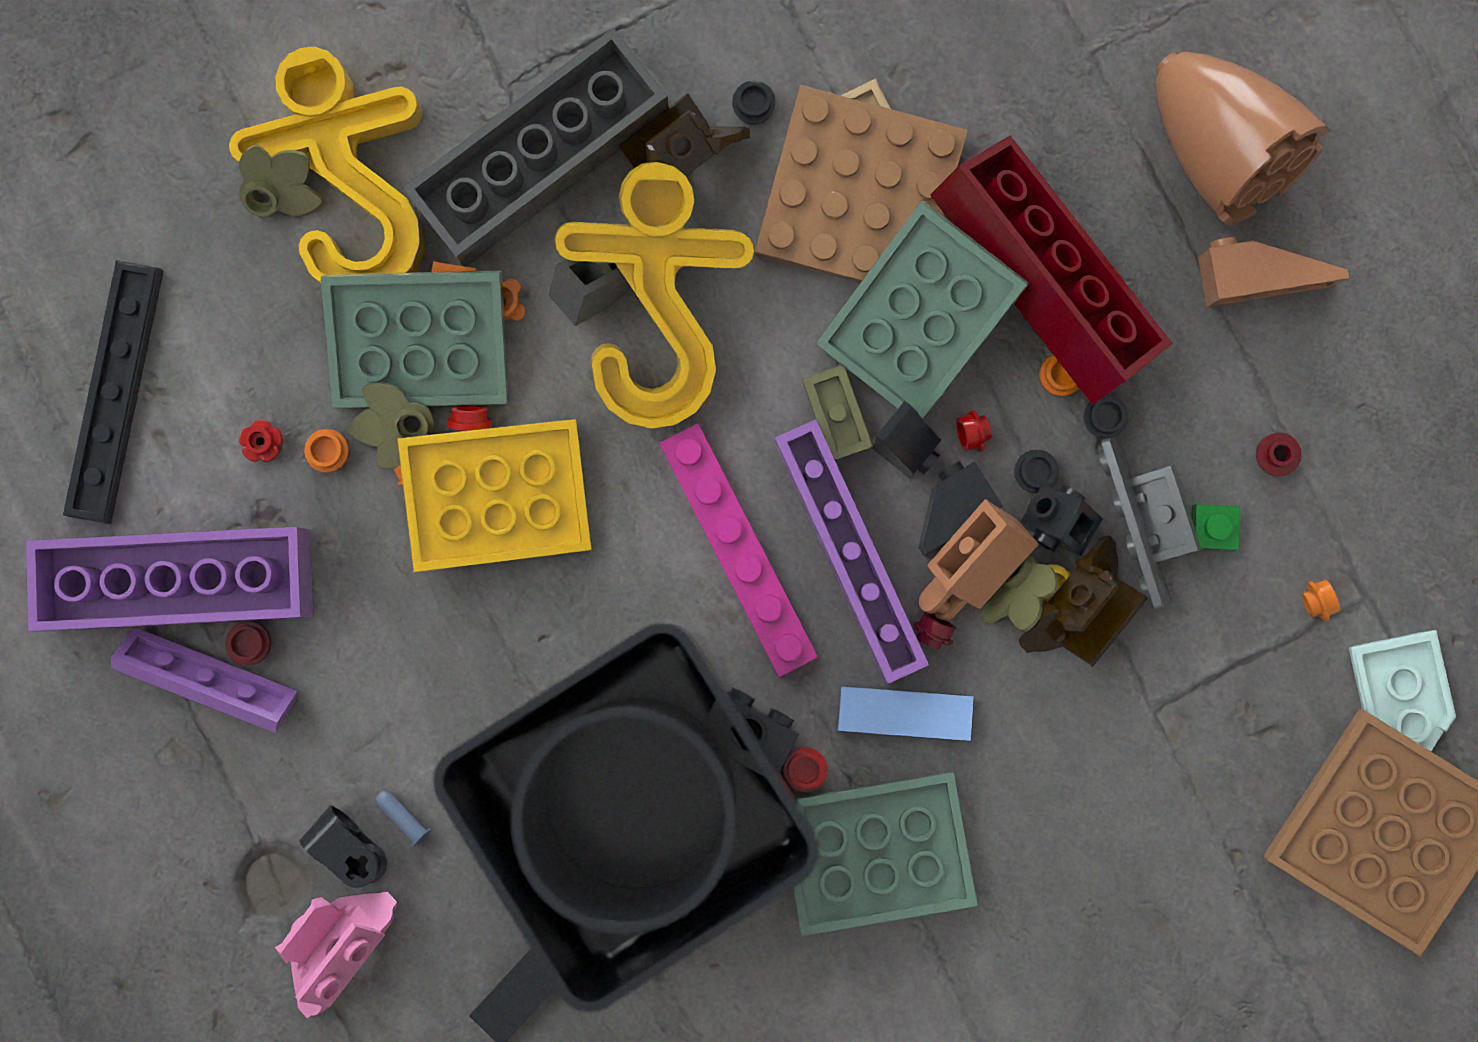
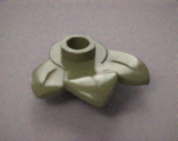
[239,144,323,217]
[347,382,435,468]
[983,554,1057,632]

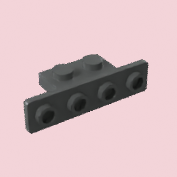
[1099,437,1201,610]

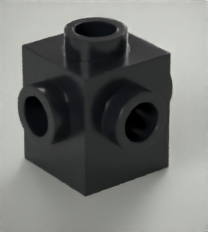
[1020,484,1103,556]

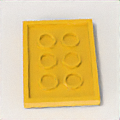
[398,419,591,572]

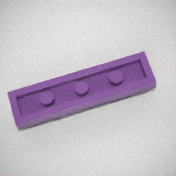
[111,627,297,733]

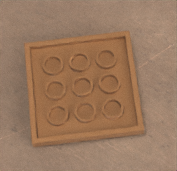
[755,85,968,283]
[1263,708,1478,957]

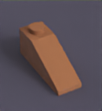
[1198,237,1349,307]

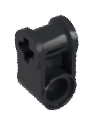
[299,805,387,888]

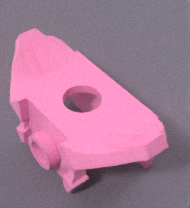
[275,892,397,1019]

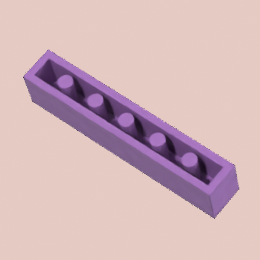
[774,419,929,684]

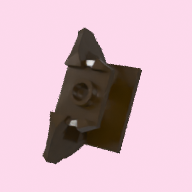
[619,94,750,176]
[1019,535,1148,667]

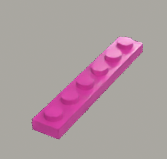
[659,423,818,677]

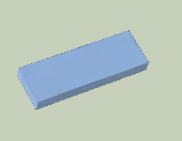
[837,686,974,741]

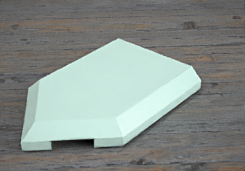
[1349,630,1456,751]

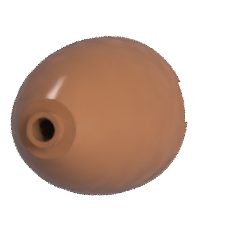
[1155,51,1330,225]

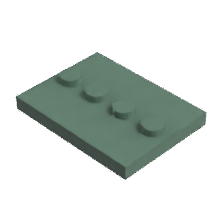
[816,201,1030,420]
[321,270,509,408]
[793,771,978,936]

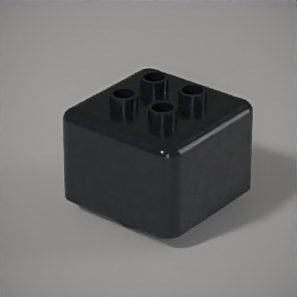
[433,623,819,1012]

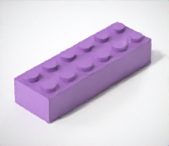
[26,527,313,631]

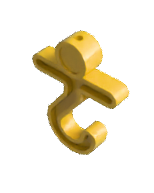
[229,47,426,283]
[555,162,754,429]

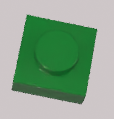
[1191,504,1240,551]

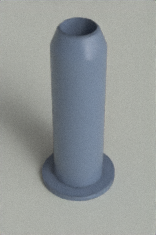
[375,790,432,848]

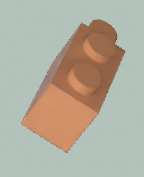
[919,499,1039,621]

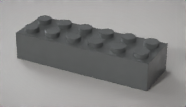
[402,27,669,267]

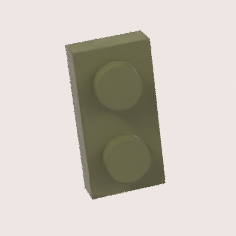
[802,364,873,461]

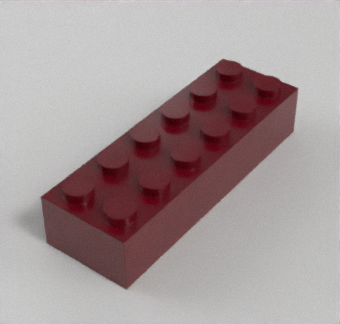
[930,135,1173,405]

